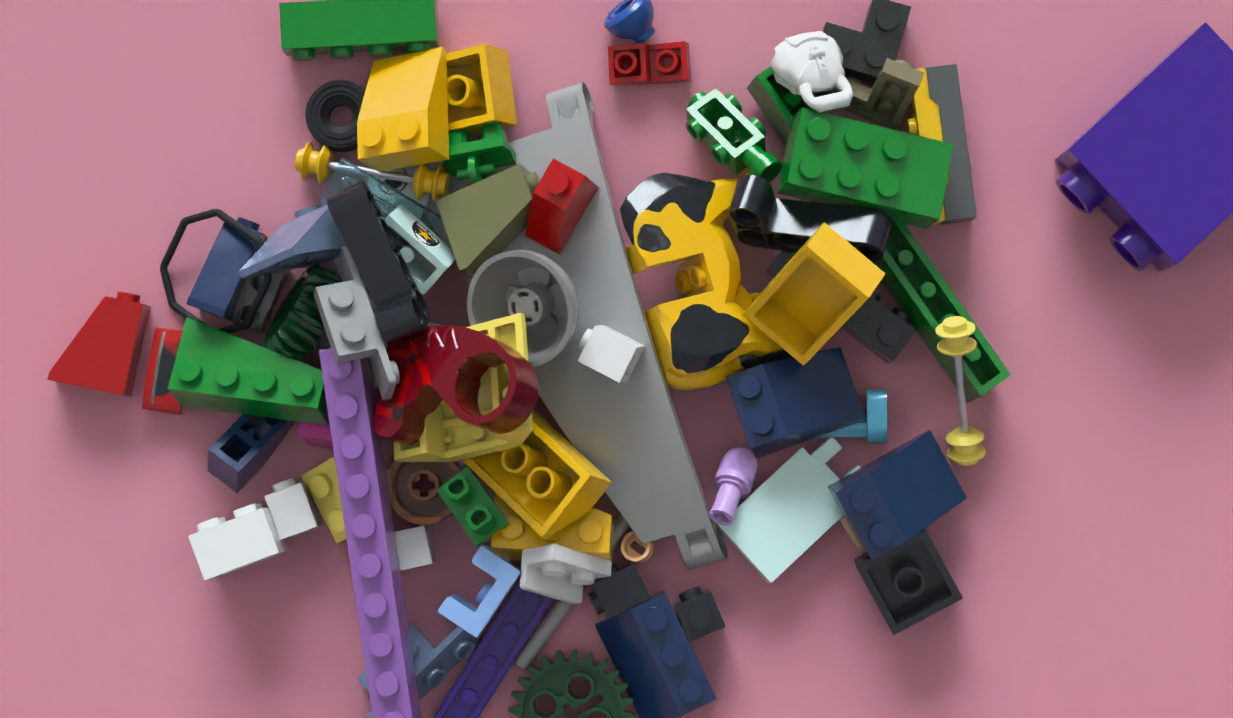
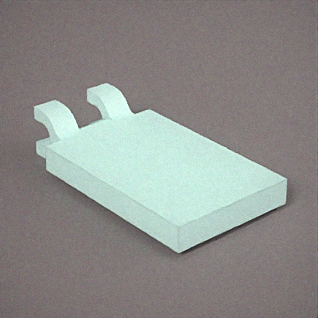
[717,437,861,584]

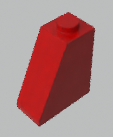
[47,291,150,396]

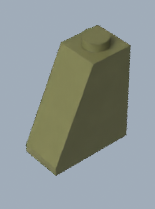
[435,164,540,279]

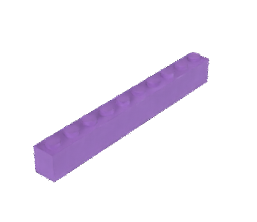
[319,348,422,718]

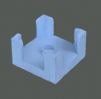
[437,544,521,638]

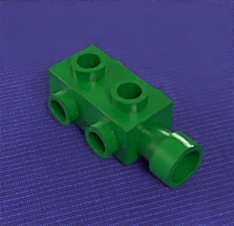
[685,89,782,183]

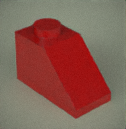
[525,158,599,255]

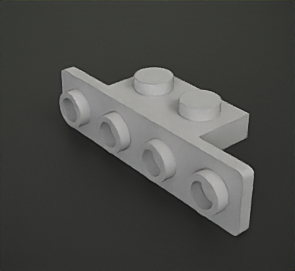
[314,247,400,400]

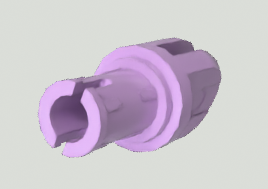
[709,447,758,526]

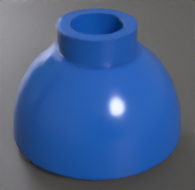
[604,0,655,43]

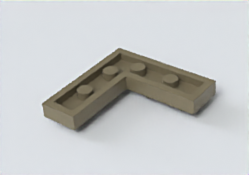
[814,58,924,130]

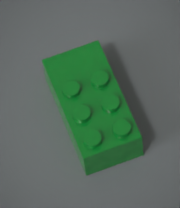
[777,107,954,229]

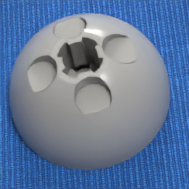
[467,250,579,367]

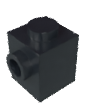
[588,563,651,619]
[674,586,726,642]

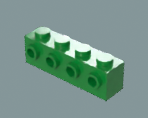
[279,0,439,61]

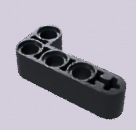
[728,175,892,261]
[326,181,430,345]

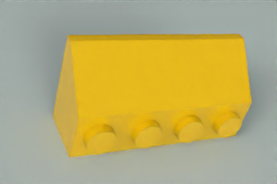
[462,409,612,539]

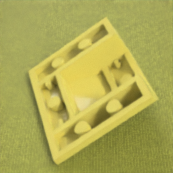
[393,313,533,462]

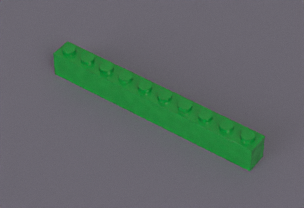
[747,66,1011,403]

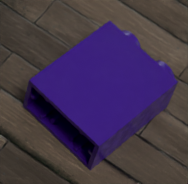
[1055,22,1233,271]

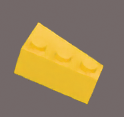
[491,493,614,561]

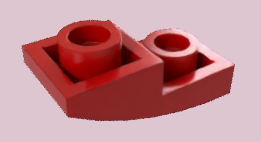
[607,41,691,85]

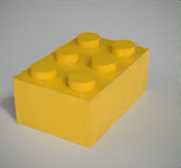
[744,222,885,366]

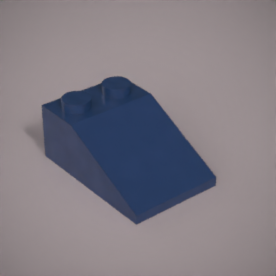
[726,347,866,458]
[828,430,967,561]

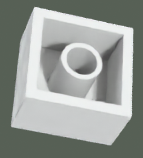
[188,503,289,581]

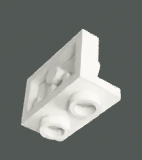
[520,544,612,604]

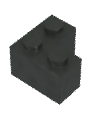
[822,0,911,85]

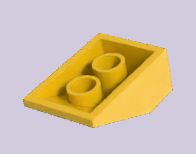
[446,44,518,135]
[357,47,449,172]

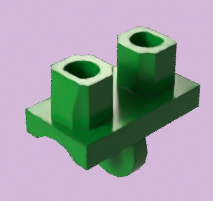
[443,122,516,184]
[436,466,510,547]

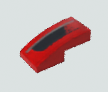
[142,327,183,415]

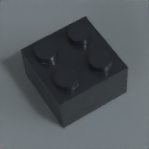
[854,529,963,635]

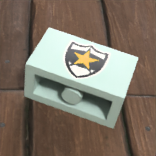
[385,204,456,295]

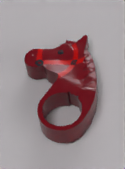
[372,325,539,446]

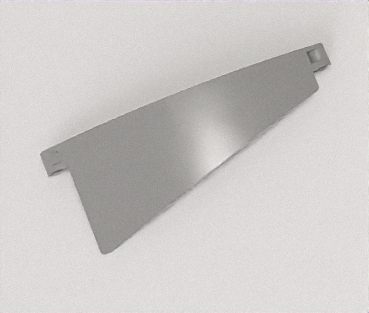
[425,82,728,569]

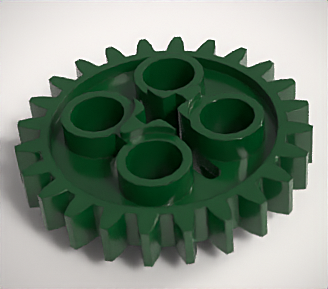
[508,649,635,718]

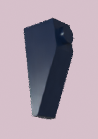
[208,414,296,493]

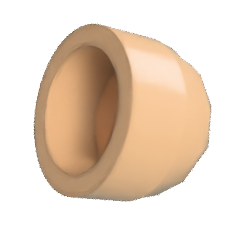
[621,531,654,563]

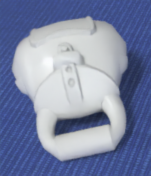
[771,31,853,113]

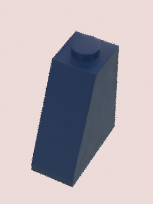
[186,217,267,321]

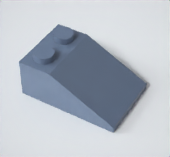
[239,198,347,278]

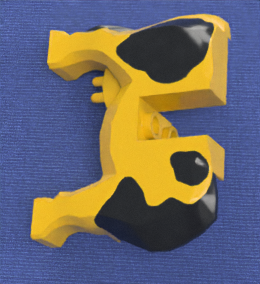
[620,168,792,391]

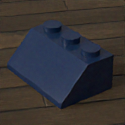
[595,591,717,718]

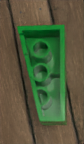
[167,317,329,426]

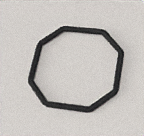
[160,209,272,334]

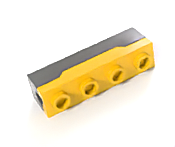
[906,64,977,226]

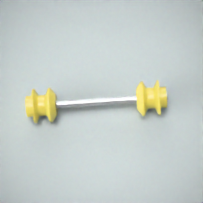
[935,316,986,466]

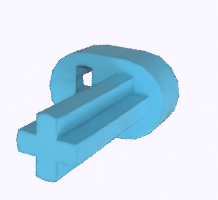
[816,389,887,443]

